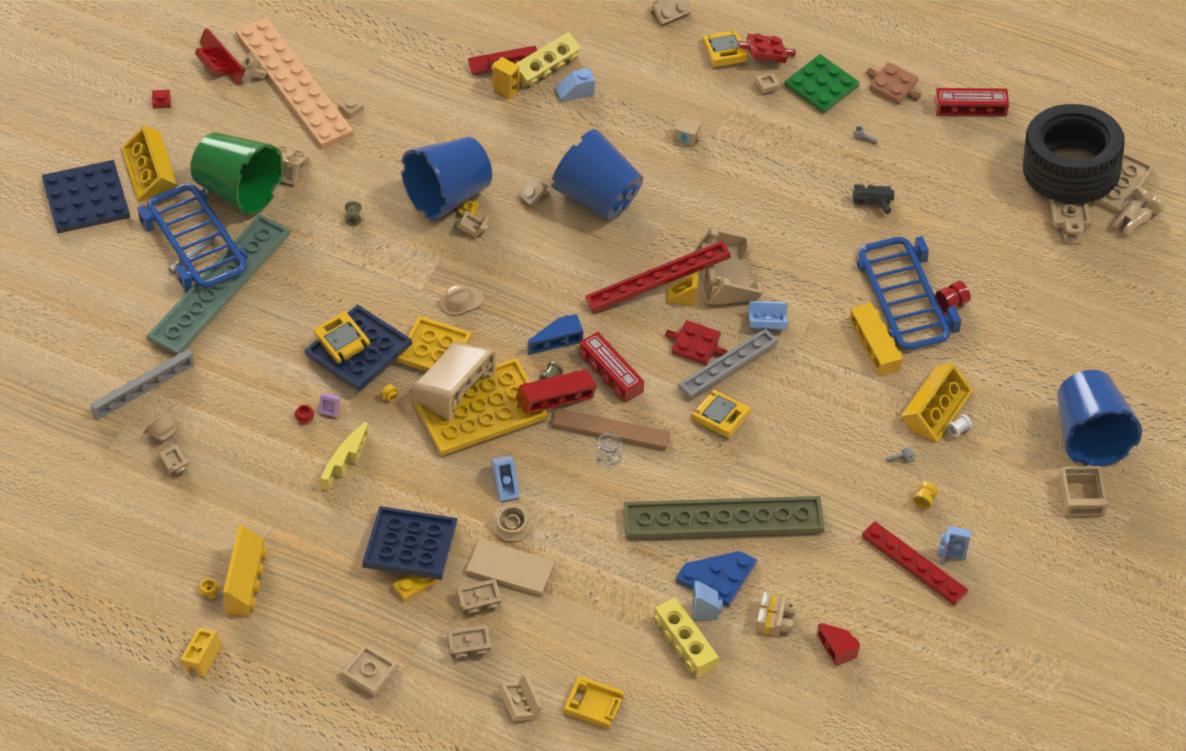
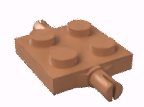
[866,62,922,105]

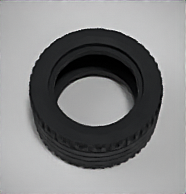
[1023,104,1125,204]

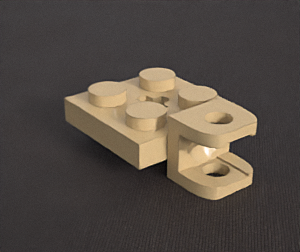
[1049,199,1091,244]

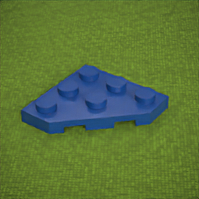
[676,551,757,607]

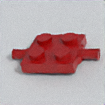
[737,33,796,63]
[665,320,728,366]

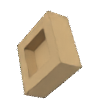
[756,72,780,94]
[338,95,364,118]

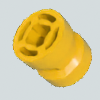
[913,481,938,509]

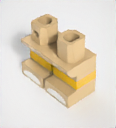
[755,590,797,637]

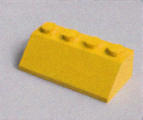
[121,125,177,201]
[901,362,974,443]
[223,525,268,617]

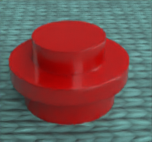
[295,405,314,423]

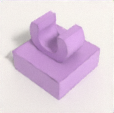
[318,393,341,417]

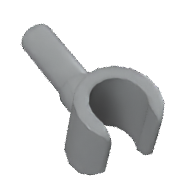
[853,126,878,144]
[886,447,915,463]

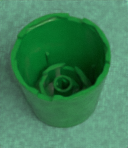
[190,132,283,215]

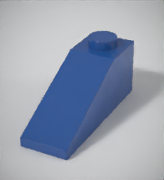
[527,314,583,355]

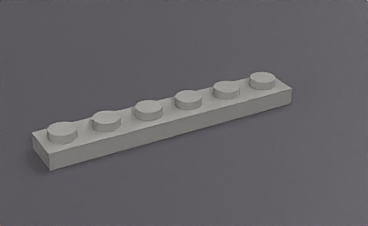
[678,328,778,400]
[90,349,194,421]

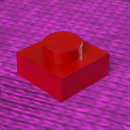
[152,89,171,109]

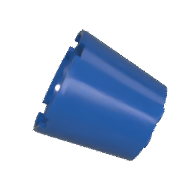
[551,129,643,220]
[401,136,492,220]
[1057,370,1142,467]

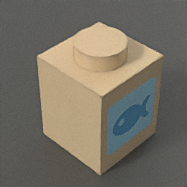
[674,117,703,147]

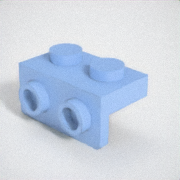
[748,301,788,331]
[938,526,972,564]

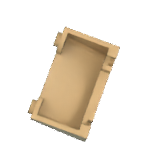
[694,227,763,305]
[411,342,496,421]

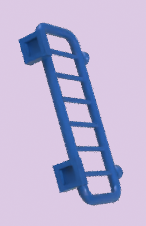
[137,184,248,292]
[857,236,961,350]

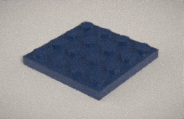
[42,160,130,234]
[304,304,413,392]
[362,506,457,580]

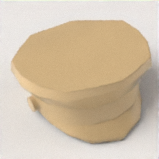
[493,503,531,542]

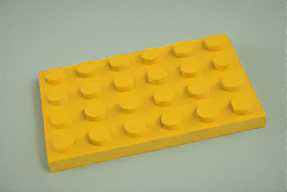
[411,358,548,456]

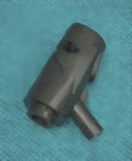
[853,184,894,214]

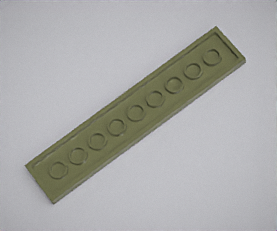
[623,496,824,539]

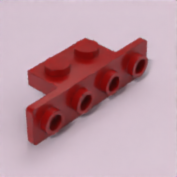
[195,28,245,84]
[468,46,537,75]

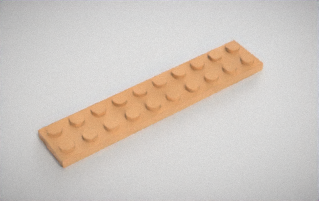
[236,17,353,149]

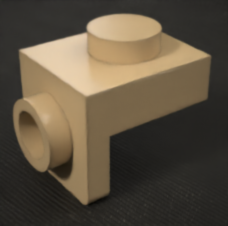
[241,51,268,79]
[518,178,551,207]
[457,210,489,238]
[158,444,190,475]

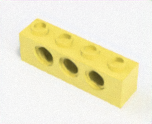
[516,32,581,88]
[653,597,719,678]

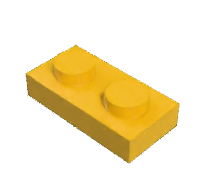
[393,575,438,602]

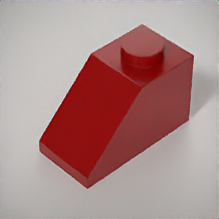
[816,623,860,666]

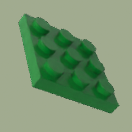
[784,54,860,114]

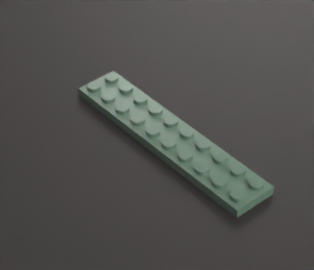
[147,214,290,356]

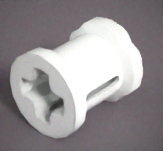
[947,414,973,438]

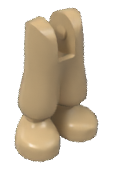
[1112,187,1164,236]

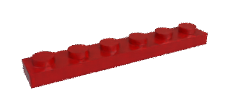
[862,521,968,606]

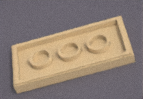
[1093,152,1155,215]
[466,539,555,596]

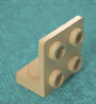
[275,145,309,185]

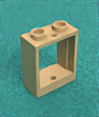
[1059,465,1107,517]

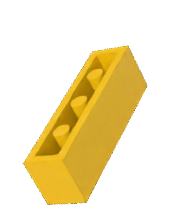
[849,302,903,376]

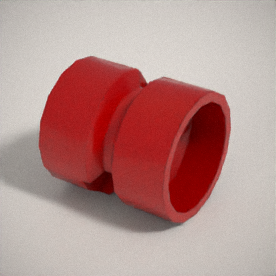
[935,280,971,313]

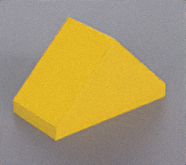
[667,273,698,306]

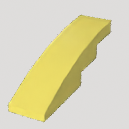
[320,422,369,491]

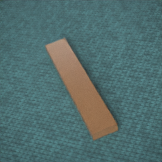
[552,408,670,451]

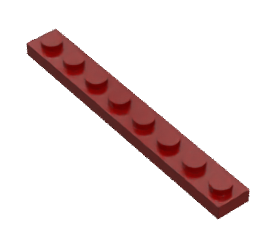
[585,241,731,313]

